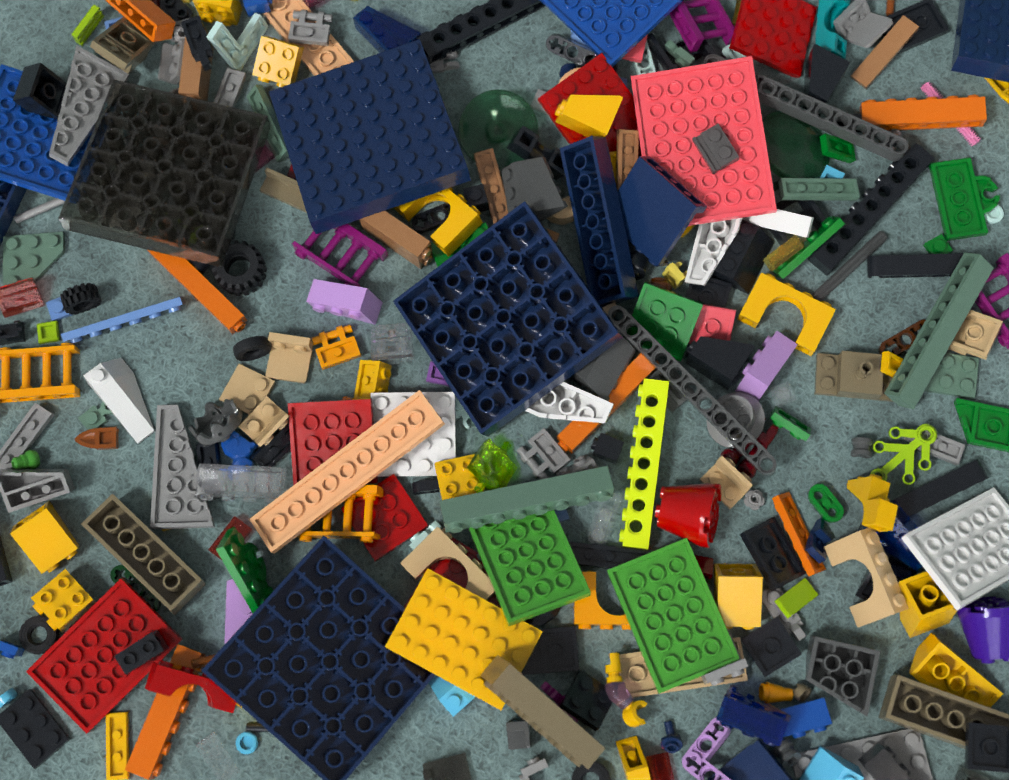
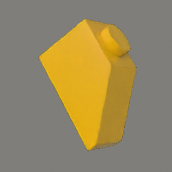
[615,736,651,780]

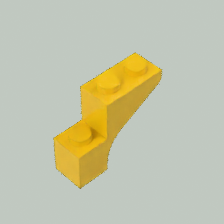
[847,474,898,532]

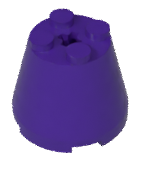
[957,596,1009,664]

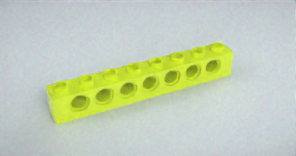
[619,378,669,550]

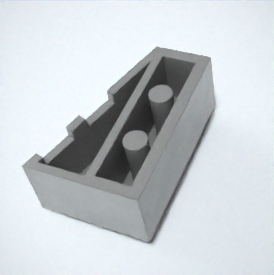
[0,469,75,513]

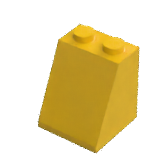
[554,95,623,137]
[10,501,79,574]
[713,563,763,630]
[899,571,957,638]

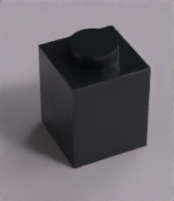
[463,184,489,212]
[590,433,624,465]

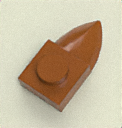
[75,427,118,450]

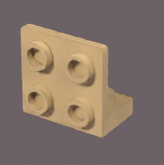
[265,332,314,384]
[238,396,289,447]
[699,455,753,509]

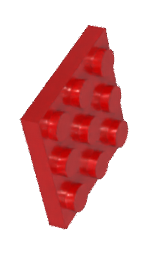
[341,474,429,562]

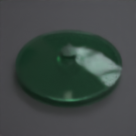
[458,89,538,171]
[762,111,830,178]

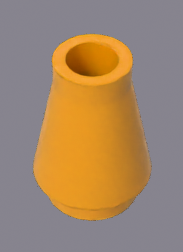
[759,681,793,704]

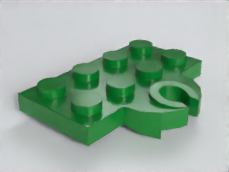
[929,157,1000,241]
[216,527,274,613]

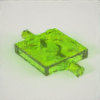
[467,438,518,493]

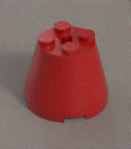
[655,483,722,548]

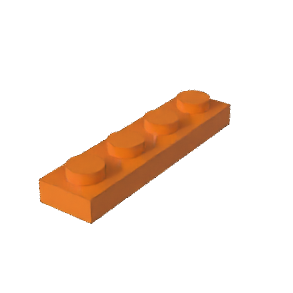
[772,492,826,577]

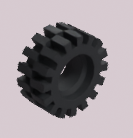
[60,283,102,314]

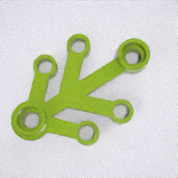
[869,424,937,485]

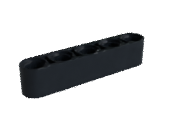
[867,253,964,278]
[890,459,989,522]

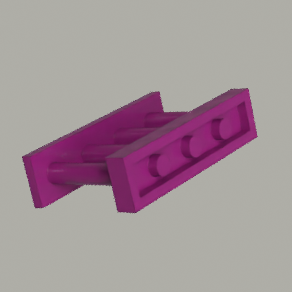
[669,0,735,53]
[292,224,388,287]
[975,253,1009,350]

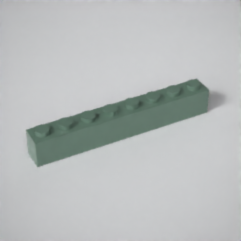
[884,252,994,410]
[440,466,614,533]

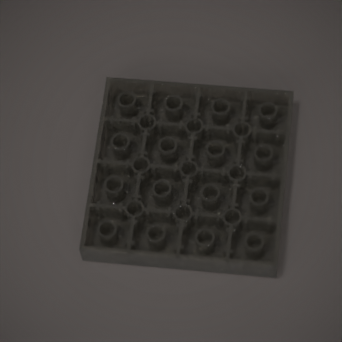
[58,79,270,267]

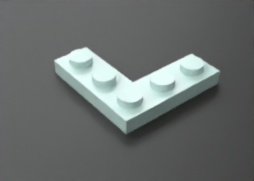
[206,13,269,71]

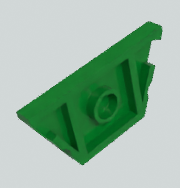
[954,398,1009,452]

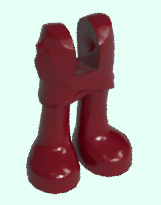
[720,418,779,478]

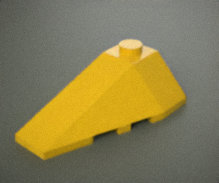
[909,633,1003,708]

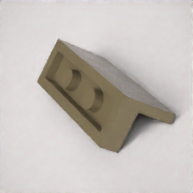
[260,167,307,213]

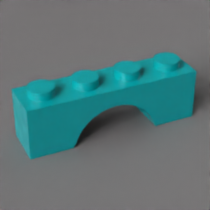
[815,0,850,59]

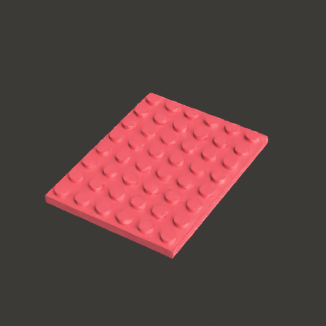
[631,56,777,226]

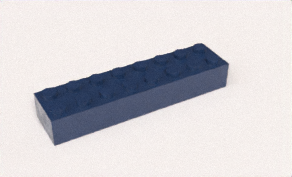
[560,135,639,307]

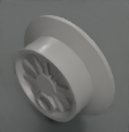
[707,392,765,448]

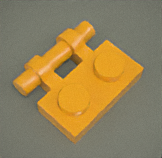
[312,325,361,370]

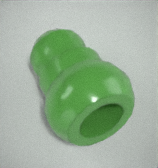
[11,450,40,469]

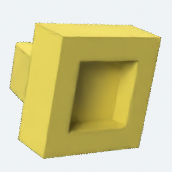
[662,262,687,289]

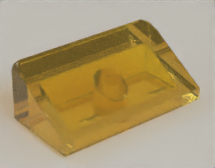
[763,235,804,271]

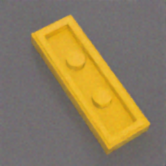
[106,712,130,780]

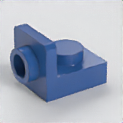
[0,639,25,659]

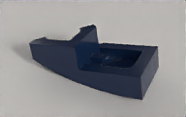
[805,518,833,564]

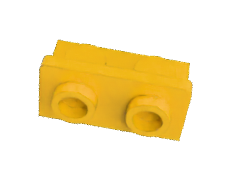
[354,360,392,399]

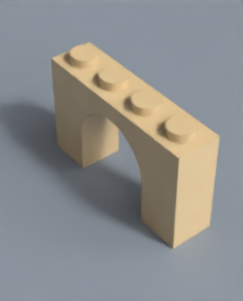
[401,526,495,601]
[824,528,909,627]

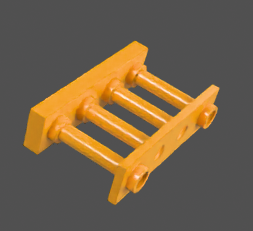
[0,343,80,403]
[297,485,383,543]

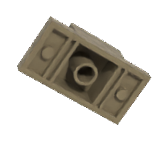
[90,16,157,74]
[814,351,893,402]

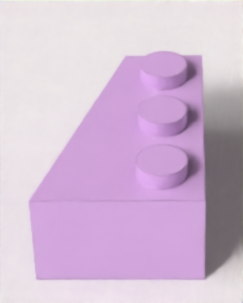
[306,279,383,325]
[735,331,798,401]
[225,579,253,643]

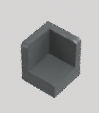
[506,721,530,750]

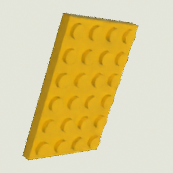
[385,568,543,711]

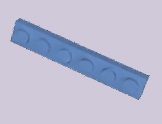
[61,296,185,343]

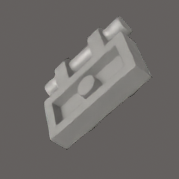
[288,10,333,46]
[517,428,571,480]

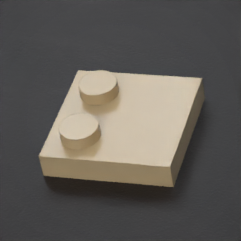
[219,364,276,414]

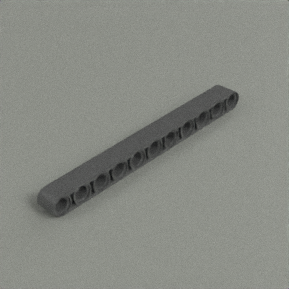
[703,54,909,162]
[608,305,777,476]

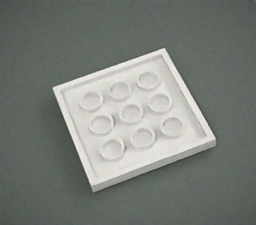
[371,391,456,477]

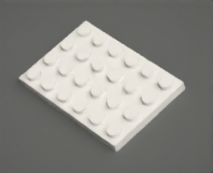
[901,487,1009,611]

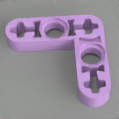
[682,717,731,780]

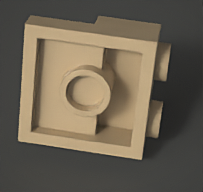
[948,310,1003,360]

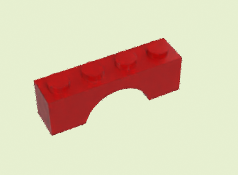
[145,660,236,713]

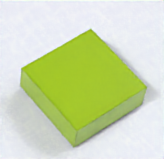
[37,320,60,345]

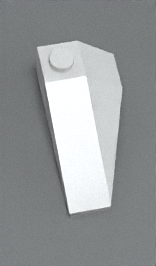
[83,357,155,444]
[525,382,614,423]

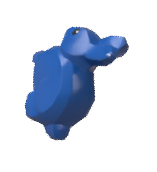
[221,431,258,480]

